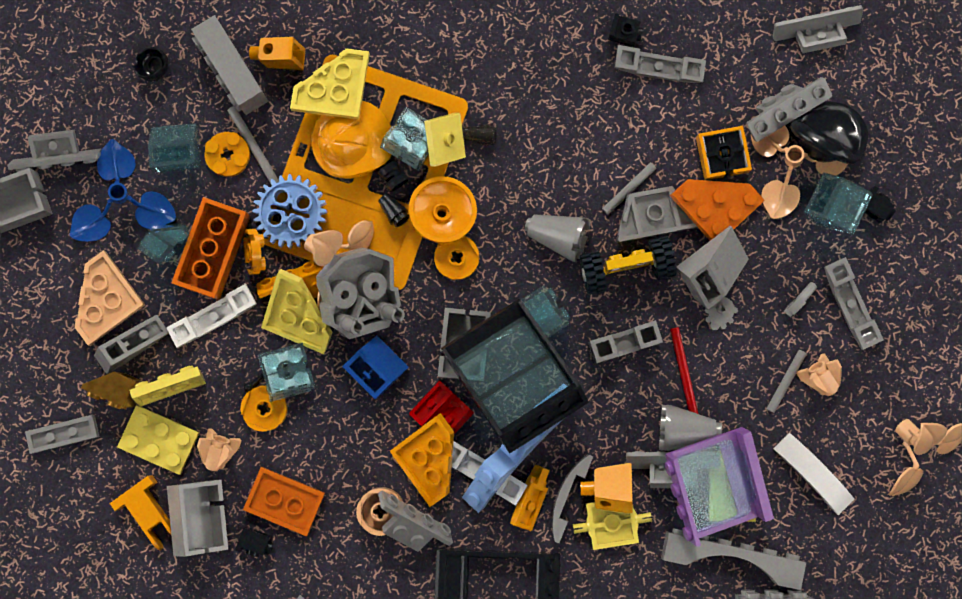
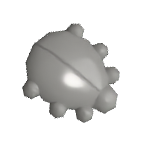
[705,297,738,330]

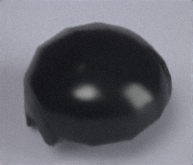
[132,47,169,81]

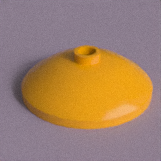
[408,176,477,243]

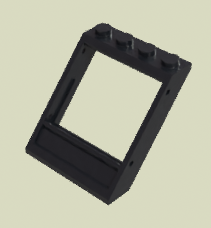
[435,549,561,599]

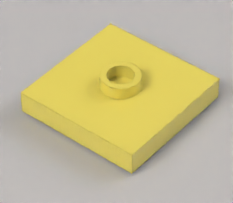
[424,113,466,166]

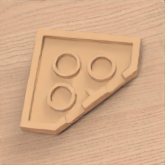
[75,250,145,346]

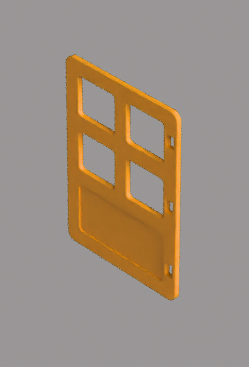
[261,54,468,290]

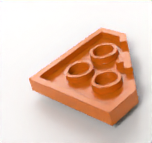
[669,179,765,241]

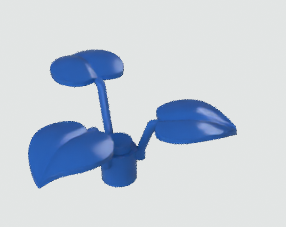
[70,139,176,242]

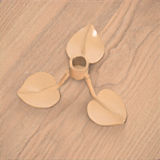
[751,126,848,219]
[304,220,374,310]
[888,419,962,496]

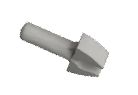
[784,282,817,317]

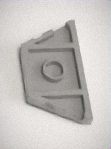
[616,186,698,243]

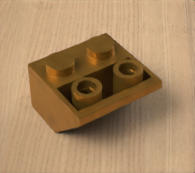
[81,372,144,410]

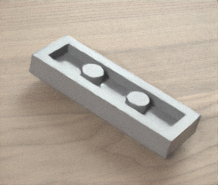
[25,415,100,454]

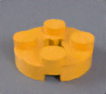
[204,132,251,177]
[243,229,266,275]
[434,236,479,280]
[240,386,288,432]

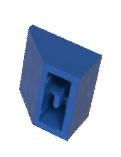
[342,335,409,400]

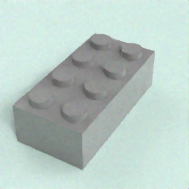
[191,15,269,115]

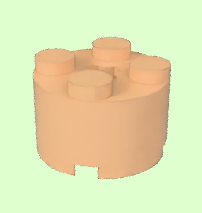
[356,487,403,536]

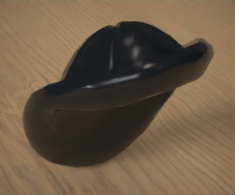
[791,102,869,164]

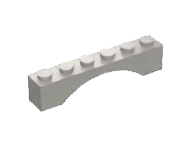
[661,528,806,590]

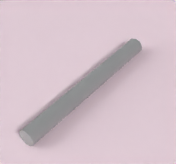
[227,106,279,185]

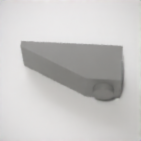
[94,315,169,374]

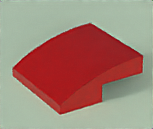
[409,380,474,434]

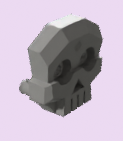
[316,247,405,339]

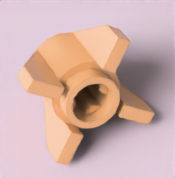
[796,353,842,396]
[197,429,242,471]

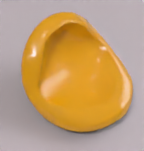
[311,101,393,179]

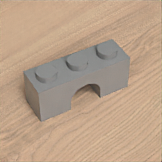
[588,320,663,364]

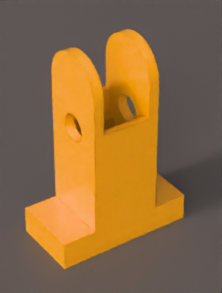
[109,475,171,551]

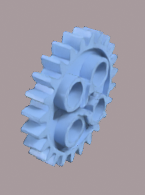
[252,174,328,249]

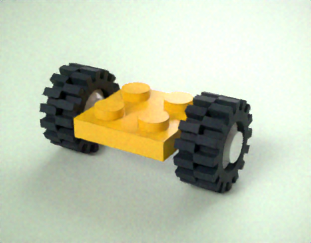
[580,236,677,295]

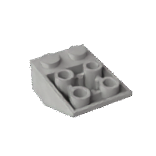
[676,226,749,310]

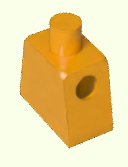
[249,37,305,70]
[581,463,633,513]

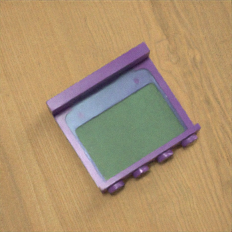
[664,427,774,547]

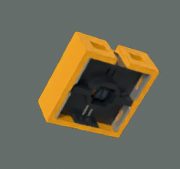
[696,126,752,180]

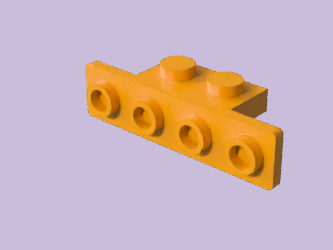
[256,251,341,298]

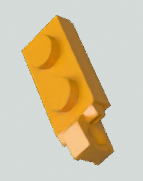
[510,465,550,531]

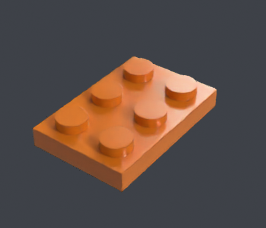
[243,467,325,536]

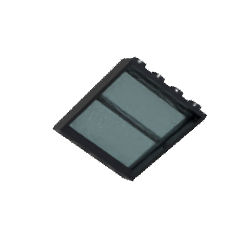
[441,299,589,454]

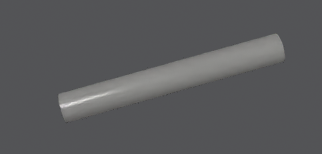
[602,162,656,215]
[766,350,807,413]

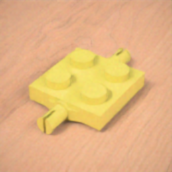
[573,502,652,550]

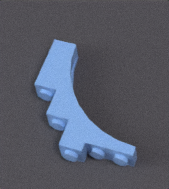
[462,384,567,513]

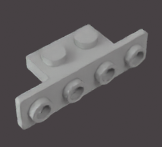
[773,5,863,54]
[746,77,832,142]
[7,130,102,172]
[626,450,720,488]
[378,490,453,552]

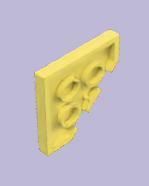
[290,49,370,120]
[261,269,332,354]

